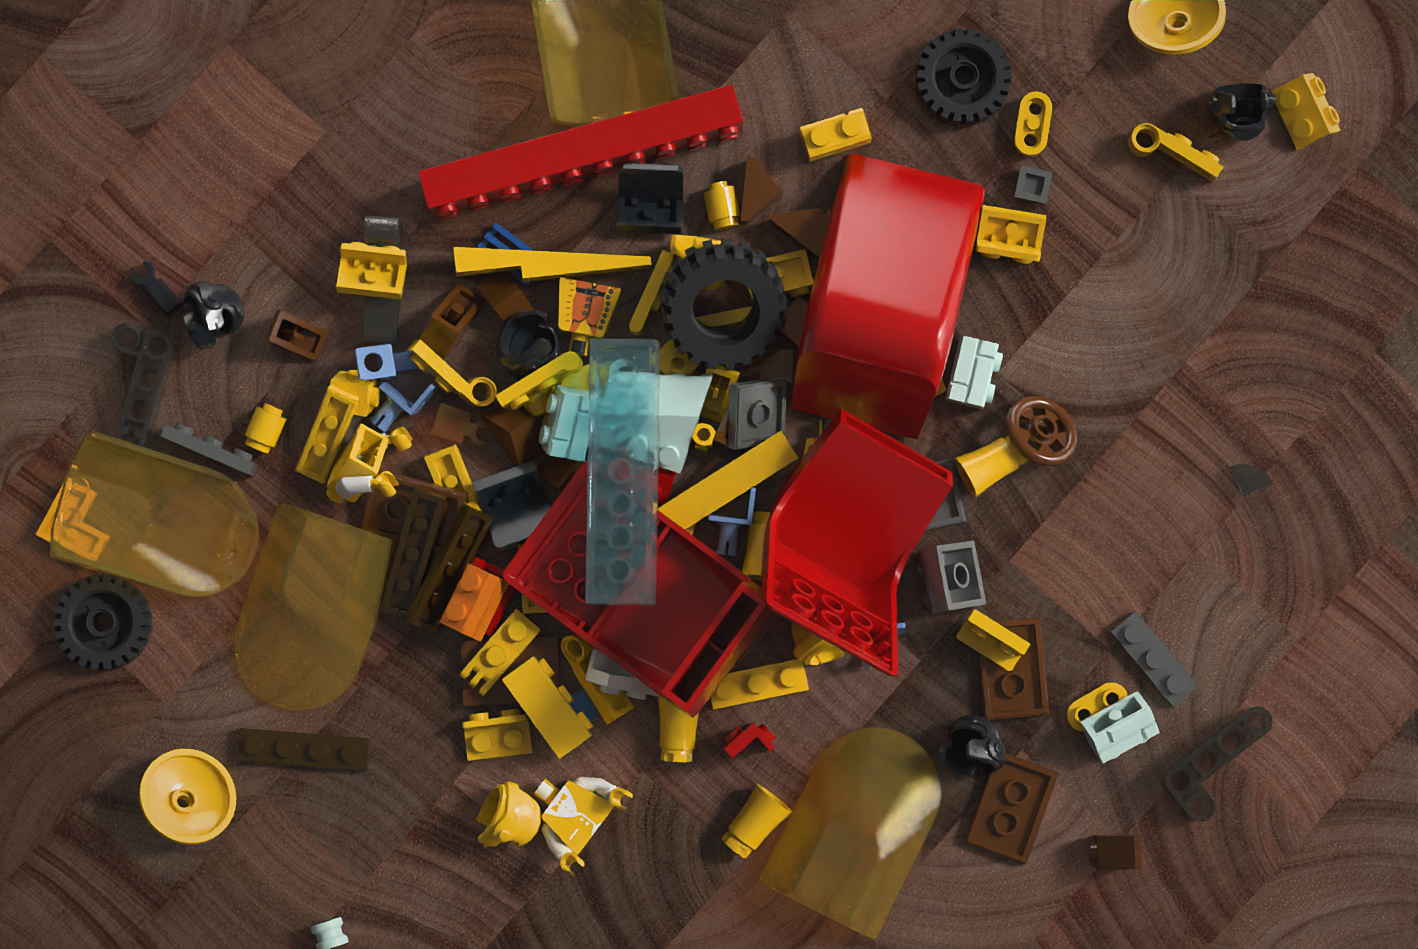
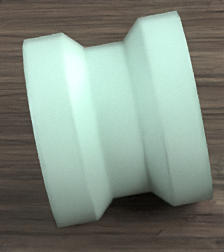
[310,917,349,949]

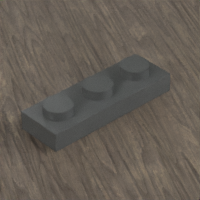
[160,422,259,477]
[1110,611,1198,707]

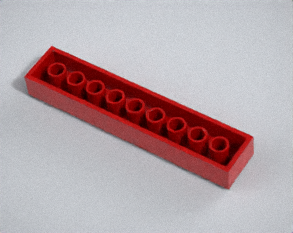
[418,84,743,220]

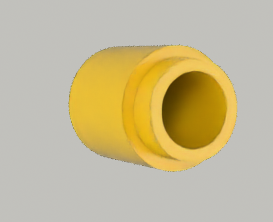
[703,181,741,231]
[244,403,287,454]

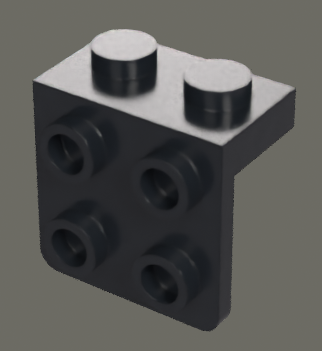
[617,162,684,234]
[473,460,551,551]

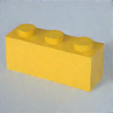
[502,656,593,759]

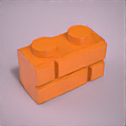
[440,563,509,642]

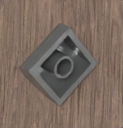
[916,541,986,614]

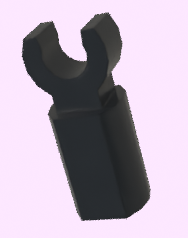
[130,261,182,316]

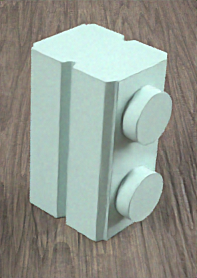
[945,336,1003,409]
[539,385,599,461]
[1080,691,1160,764]

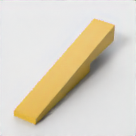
[453,247,652,282]
[657,431,798,530]

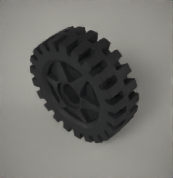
[916,28,1012,126]
[53,574,153,671]

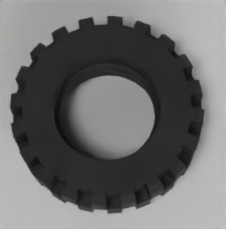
[660,238,787,370]

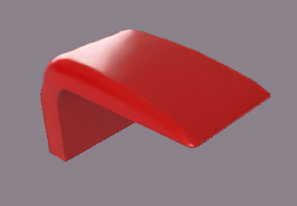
[791,154,985,440]
[761,409,953,677]
[503,461,773,718]

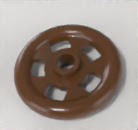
[1006,396,1077,466]

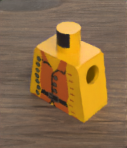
[558,277,622,356]

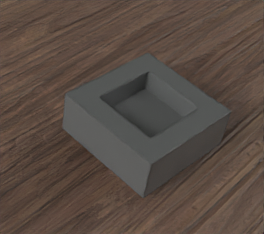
[1013,165,1053,205]

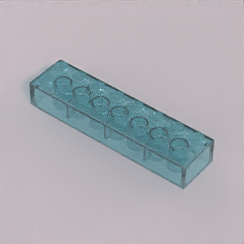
[585,339,660,606]

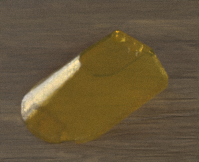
[531,0,679,126]
[50,430,259,597]
[234,502,399,711]
[758,727,940,940]

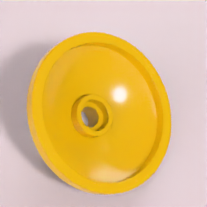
[1128,0,1226,55]
[139,749,236,845]

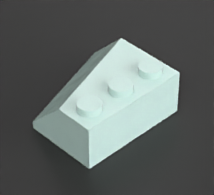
[589,372,713,473]

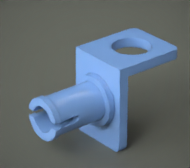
[354,344,419,383]
[370,382,439,432]
[708,487,756,556]

